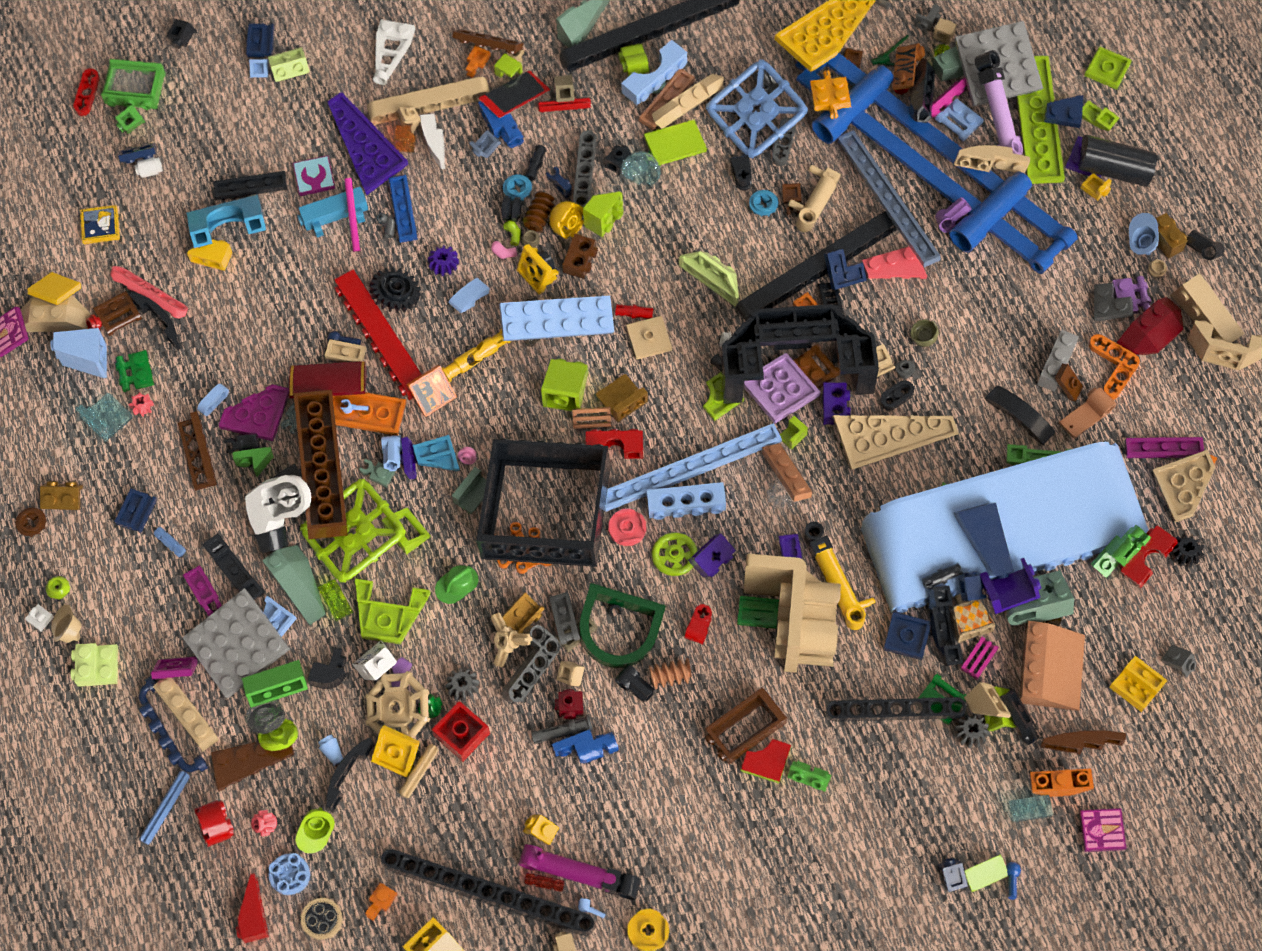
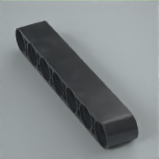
[826,697,966,722]

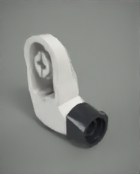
[245,475,311,553]

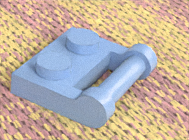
[935,98,984,141]

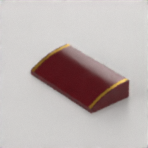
[289,361,367,399]

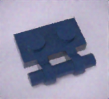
[118,143,157,164]

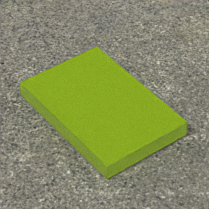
[644,120,707,166]

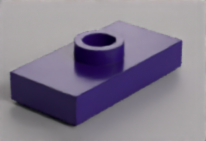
[400,437,417,479]
[778,534,802,559]

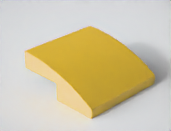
[1109,656,1168,712]

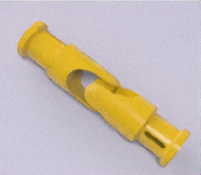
[442,328,511,382]

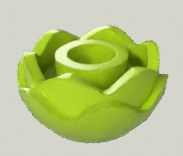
[45,576,70,600]

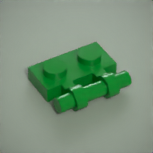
[115,350,155,392]

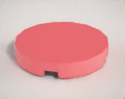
[608,509,646,546]

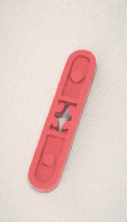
[110,266,188,318]

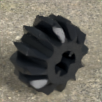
[1170,533,1204,567]

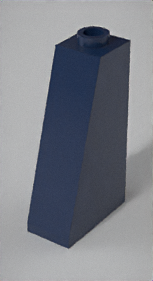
[954,502,1014,579]

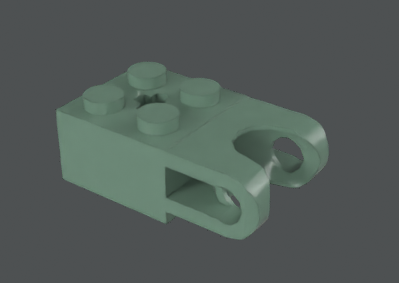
[1006,570,1074,625]

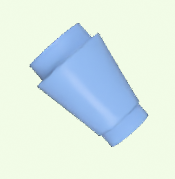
[318,735,343,766]

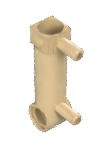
[788,165,841,232]

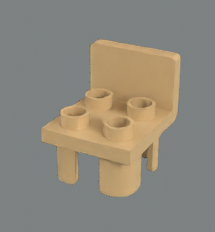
[744,554,841,673]

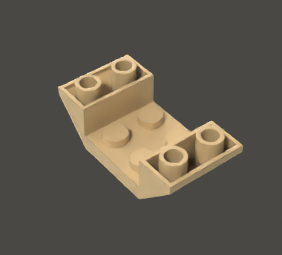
[1187,320,1262,370]

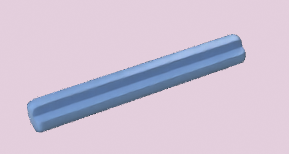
[140,771,190,845]

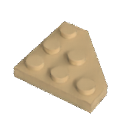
[1153,450,1215,523]

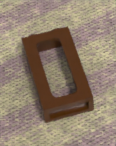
[704,687,787,765]

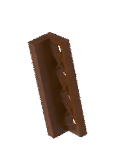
[178,411,217,491]

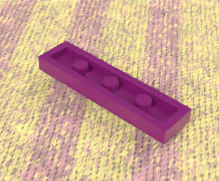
[1125,437,1204,458]

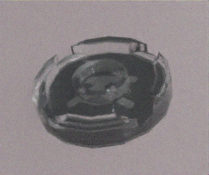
[245,700,285,734]

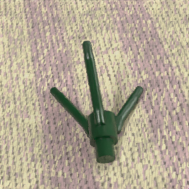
[871,34,909,67]

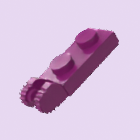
[183,565,222,616]

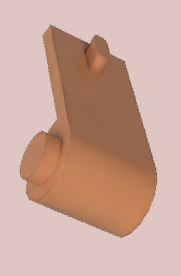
[1059,387,1117,439]

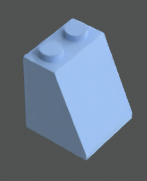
[50,328,107,378]

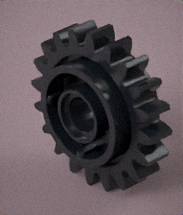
[369,267,421,313]

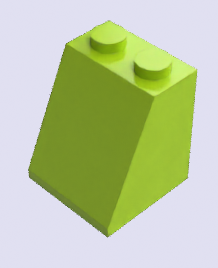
[541,359,588,411]

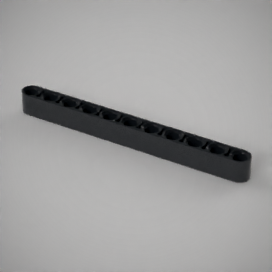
[560,0,741,72]
[735,211,898,321]
[381,849,595,936]

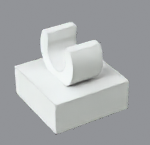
[25,604,54,632]

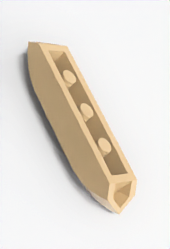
[652,74,724,129]

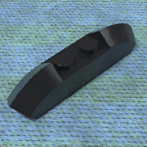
[909,58,935,123]

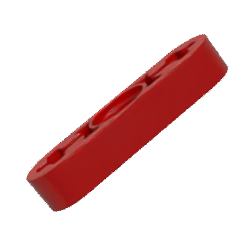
[73,68,100,116]

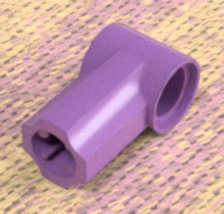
[935,197,972,233]

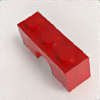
[586,429,643,459]
[1120,525,1178,588]

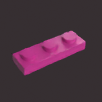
[931,78,967,118]

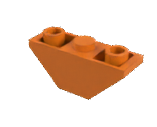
[1030,768,1094,797]

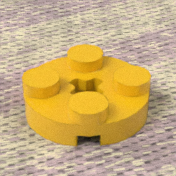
[628,909,669,951]

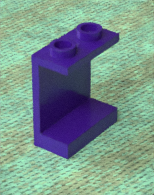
[979,558,1042,614]

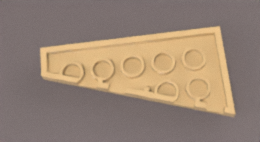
[832,415,959,470]

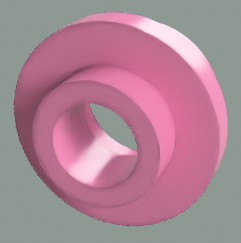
[458,447,477,464]

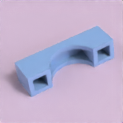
[621,40,687,105]

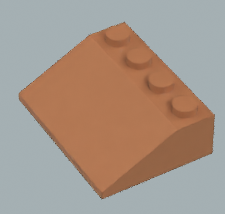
[1019,621,1085,711]

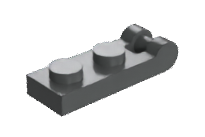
[549,592,581,645]

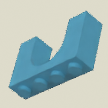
[187,195,266,248]

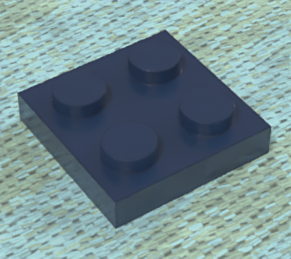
[884,612,931,660]

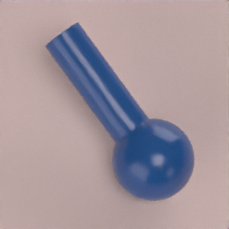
[1006,862,1021,900]

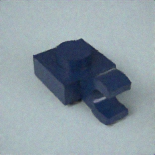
[546,167,572,199]

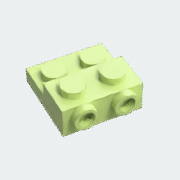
[71,643,118,687]

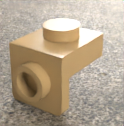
[398,107,421,135]

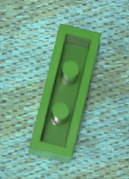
[242,660,308,708]

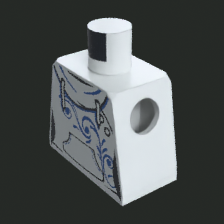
[352,641,397,680]

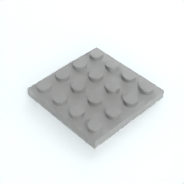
[954,21,1043,106]
[182,588,290,698]

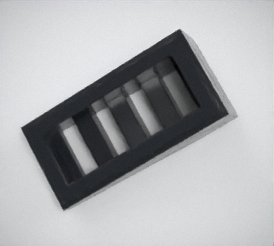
[818,283,843,314]

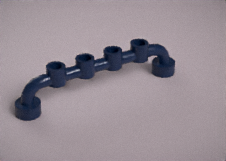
[138,675,209,772]

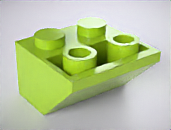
[583,191,624,237]

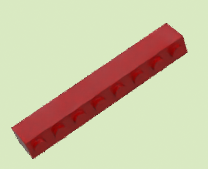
[334,269,422,400]

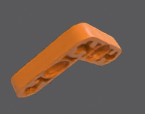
[1089,334,1140,400]

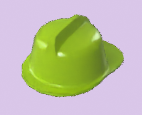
[296,807,335,853]

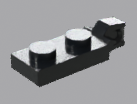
[1000,689,1040,745]

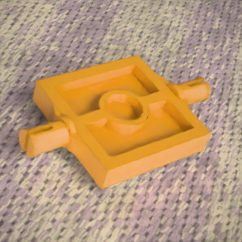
[810,71,851,119]

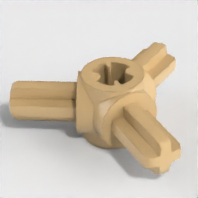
[491,613,532,667]

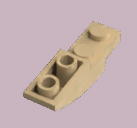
[954,145,1030,174]

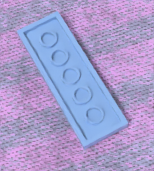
[499,296,614,341]

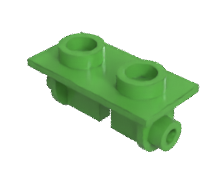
[787,760,831,792]

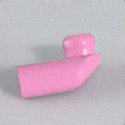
[491,241,517,259]

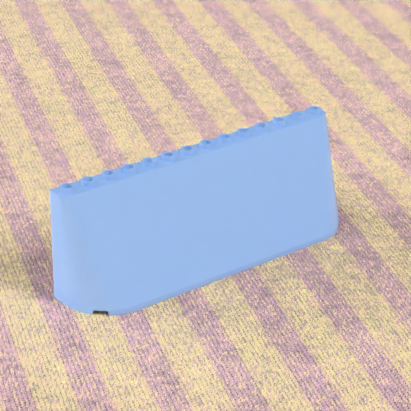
[861,442,1149,613]

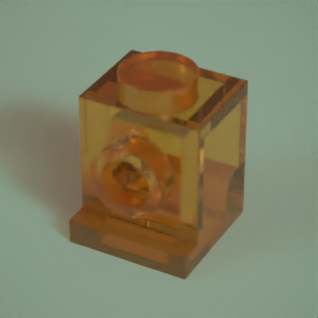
[394,125,416,153]

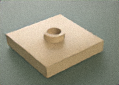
[626,316,672,360]

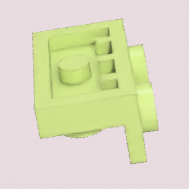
[268,47,309,82]

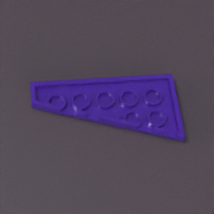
[328,92,409,196]

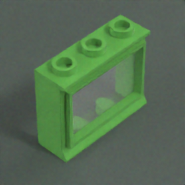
[101,59,165,110]

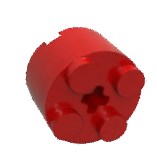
[194,800,234,847]

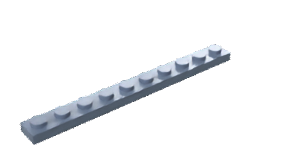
[838,130,940,267]

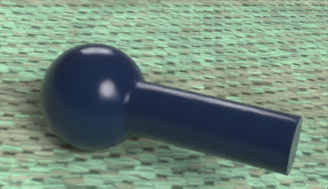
[327,331,361,345]

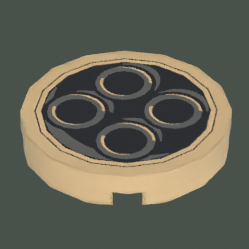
[301,898,343,940]

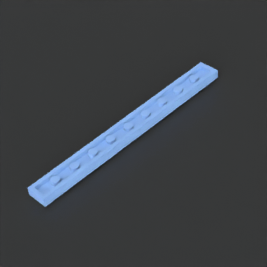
[605,423,782,512]

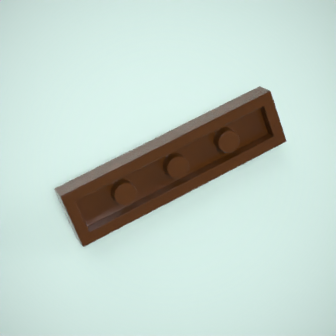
[452,29,524,54]

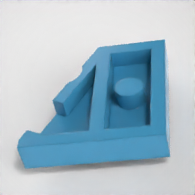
[413,435,460,471]

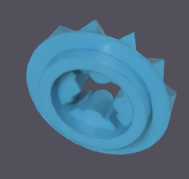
[503,174,532,201]
[749,190,778,217]

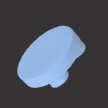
[268,853,310,895]

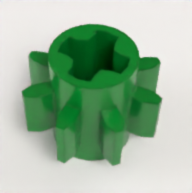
[417,694,443,719]

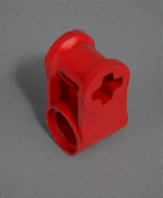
[684,604,712,645]

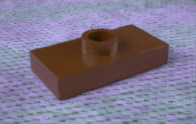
[1055,363,1083,402]

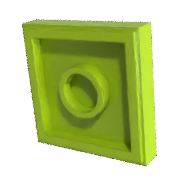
[1084,46,1132,90]

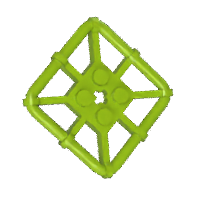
[300,479,406,583]

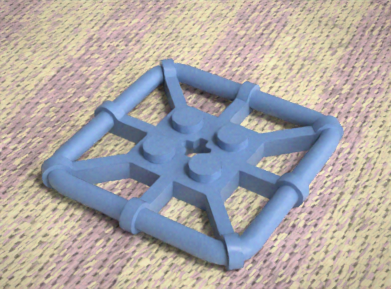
[706,59,808,158]

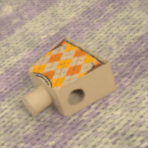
[951,594,995,643]

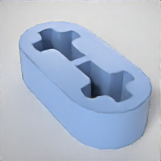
[197,384,229,416]

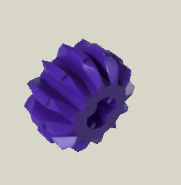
[428,245,459,277]

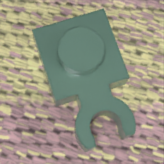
[359,459,396,488]

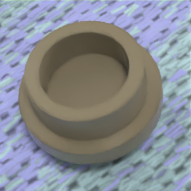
[522,230,540,248]

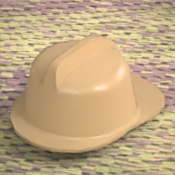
[51,605,82,643]

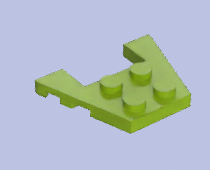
[355,579,431,645]

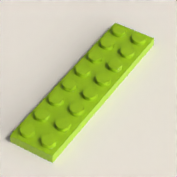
[1017,56,1065,184]

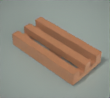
[572,407,611,429]

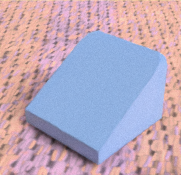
[249,59,269,78]

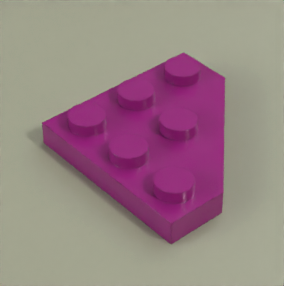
[218,384,289,441]

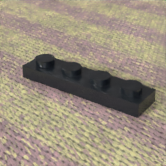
[213,171,288,200]

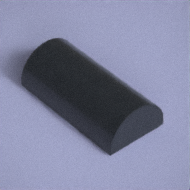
[1078,135,1157,187]

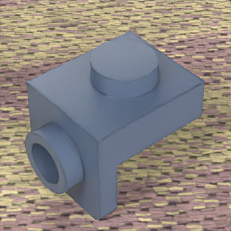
[469,129,501,158]

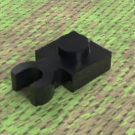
[225,433,259,453]

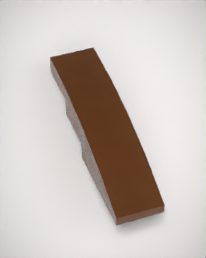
[1040,730,1126,754]

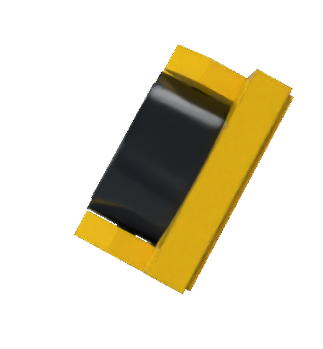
[516,244,559,295]

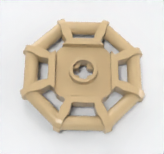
[365,671,430,738]

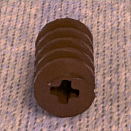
[523,191,555,233]

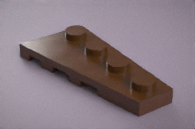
[211,741,294,792]

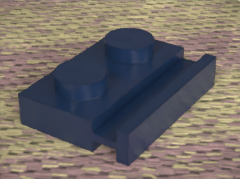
[246,23,275,57]
[114,488,157,533]

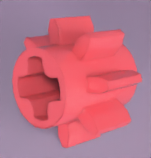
[129,392,154,417]
[251,810,277,836]

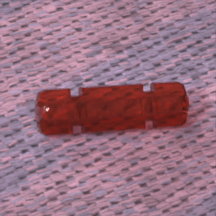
[524,873,565,892]

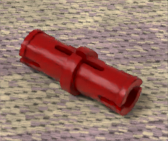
[615,304,653,319]

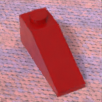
[236,873,269,943]

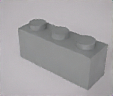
[1037,329,1079,392]

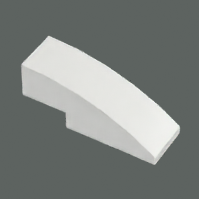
[420,114,445,169]

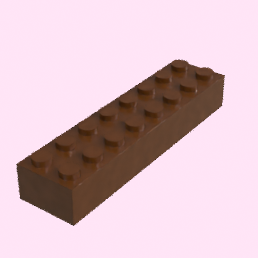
[294,390,348,540]

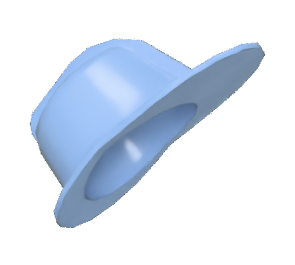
[1129,213,1159,255]

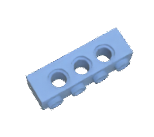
[647,482,726,520]

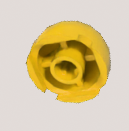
[550,201,584,239]

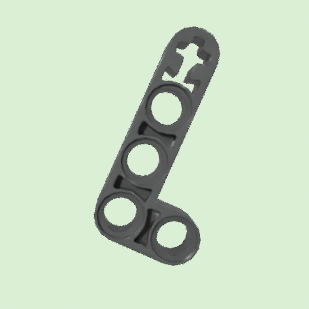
[502,625,561,702]

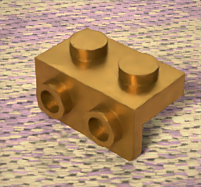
[40,481,83,510]
[502,592,545,634]

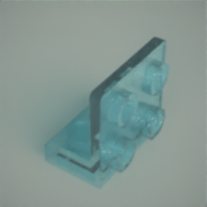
[76,393,133,442]

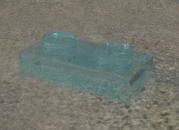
[1008,795,1053,823]

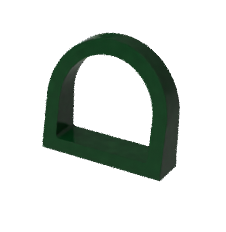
[579,583,666,668]

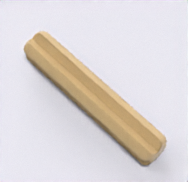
[399,744,439,798]

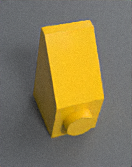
[187,239,232,271]

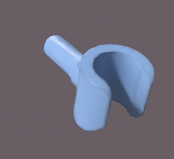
[341,399,368,414]
[578,898,605,919]

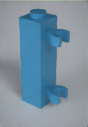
[297,186,368,238]

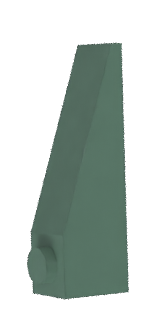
[556,0,610,48]
[262,545,326,625]

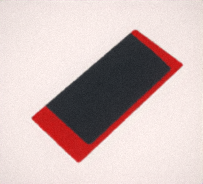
[479,70,550,118]

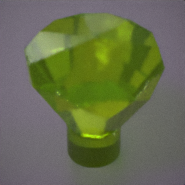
[934,44,950,57]

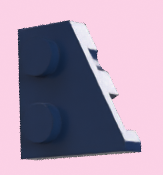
[1044,95,1084,128]

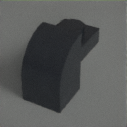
[308,647,347,689]

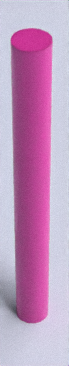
[344,178,360,252]

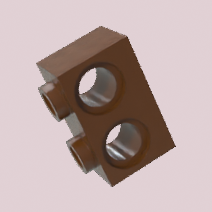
[563,234,598,279]

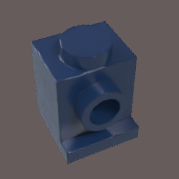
[958,571,987,601]

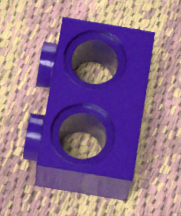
[823,383,851,425]

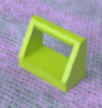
[382,508,431,555]

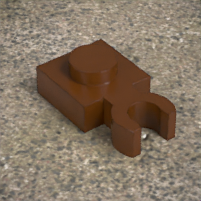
[782,183,802,216]

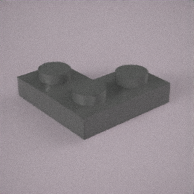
[1094,283,1133,321]

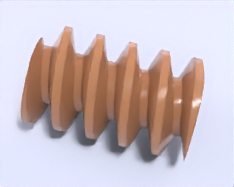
[649,658,692,690]

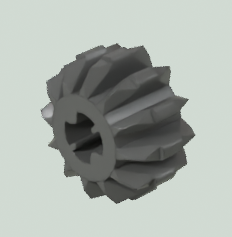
[445,667,480,702]
[955,714,990,748]

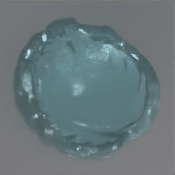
[622,151,661,186]

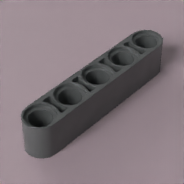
[573,130,596,216]

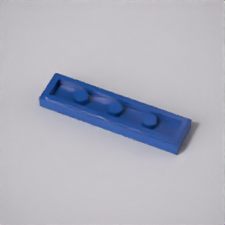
[389,175,418,243]

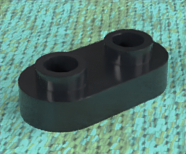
[880,380,914,411]

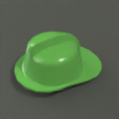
[435,565,479,604]

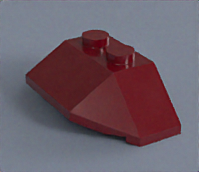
[1116,297,1184,355]

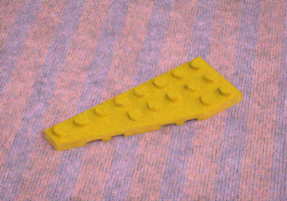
[774,0,876,72]

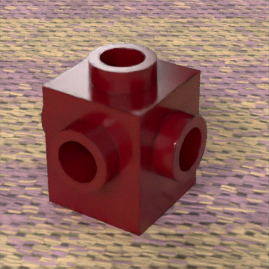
[555,689,584,719]

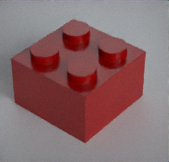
[432,701,490,762]

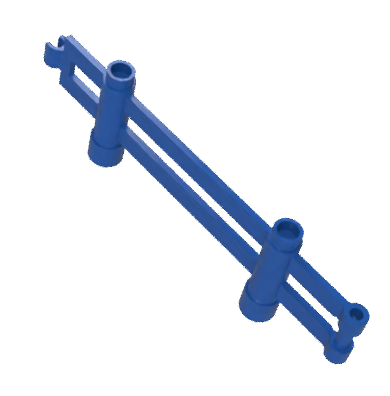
[795,53,1078,274]

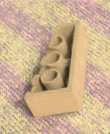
[1170,273,1245,343]

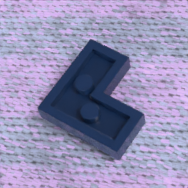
[824,249,867,290]

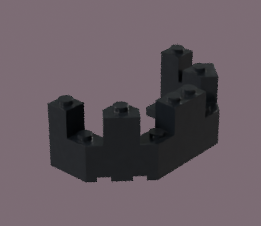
[721,304,879,404]

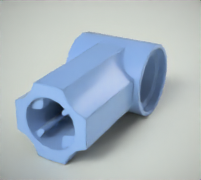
[381,435,402,471]

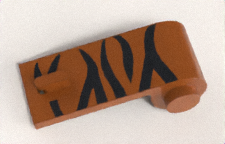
[892,43,925,90]

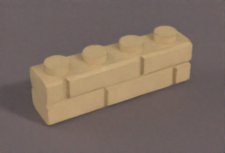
[153,678,219,752]

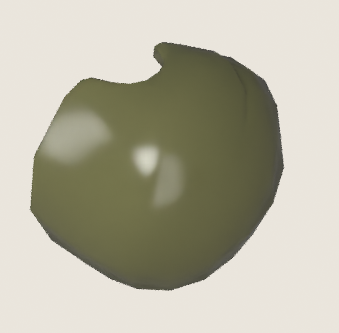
[910,319,939,347]

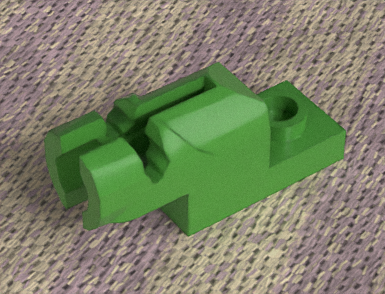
[1091,525,1151,578]

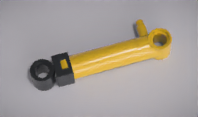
[804,521,875,630]

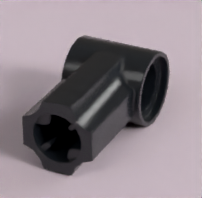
[1186,230,1224,260]
[614,664,655,703]

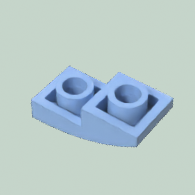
[449,278,490,313]

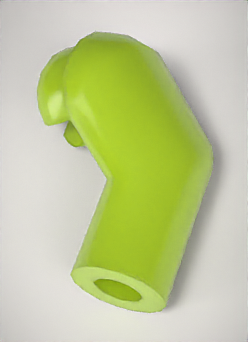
[503,220,521,246]

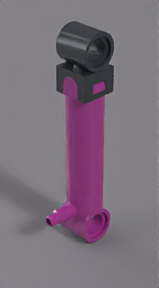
[518,844,642,900]

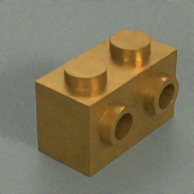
[1156,213,1188,259]

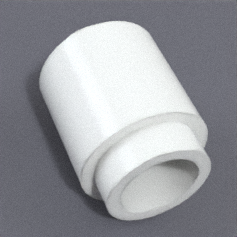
[135,157,163,178]

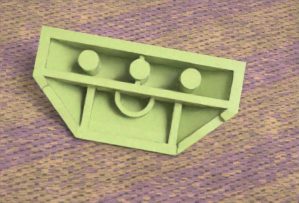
[679,251,739,307]

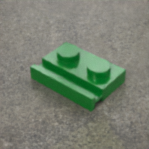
[737,596,779,629]

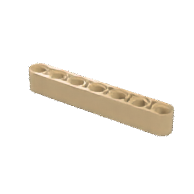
[367,77,490,125]

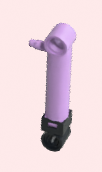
[975,50,1023,155]

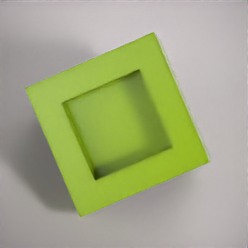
[494,53,523,78]
[780,416,808,450]

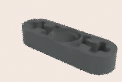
[772,118,796,166]

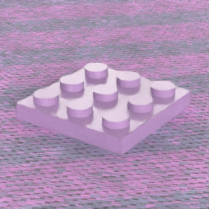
[744,353,821,424]

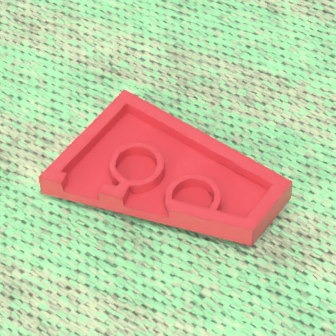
[862,247,927,279]

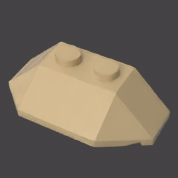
[21,295,91,332]

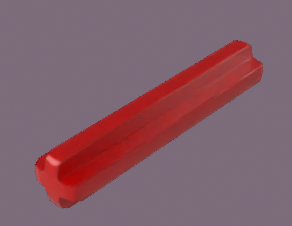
[538,98,591,112]

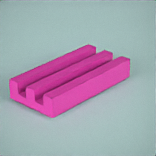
[961,637,999,680]

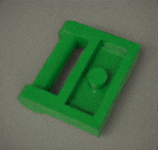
[918,673,967,726]

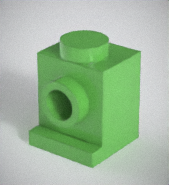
[115,105,145,134]

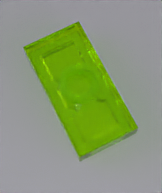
[318,579,353,621]

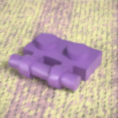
[1112,276,1152,314]

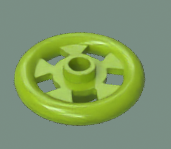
[651,532,698,576]

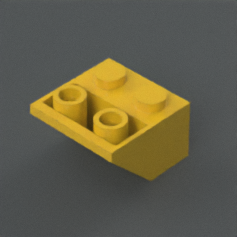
[403,917,464,951]

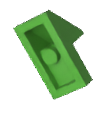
[233,447,274,477]

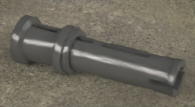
[531,714,593,744]

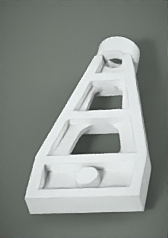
[373,20,415,85]

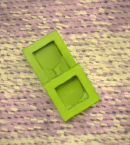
[1082,100,1120,132]

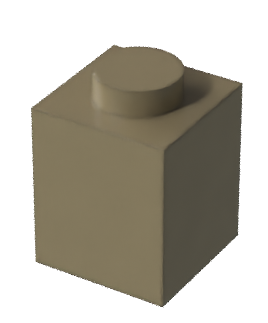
[554,75,575,102]

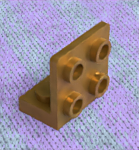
[596,374,648,422]

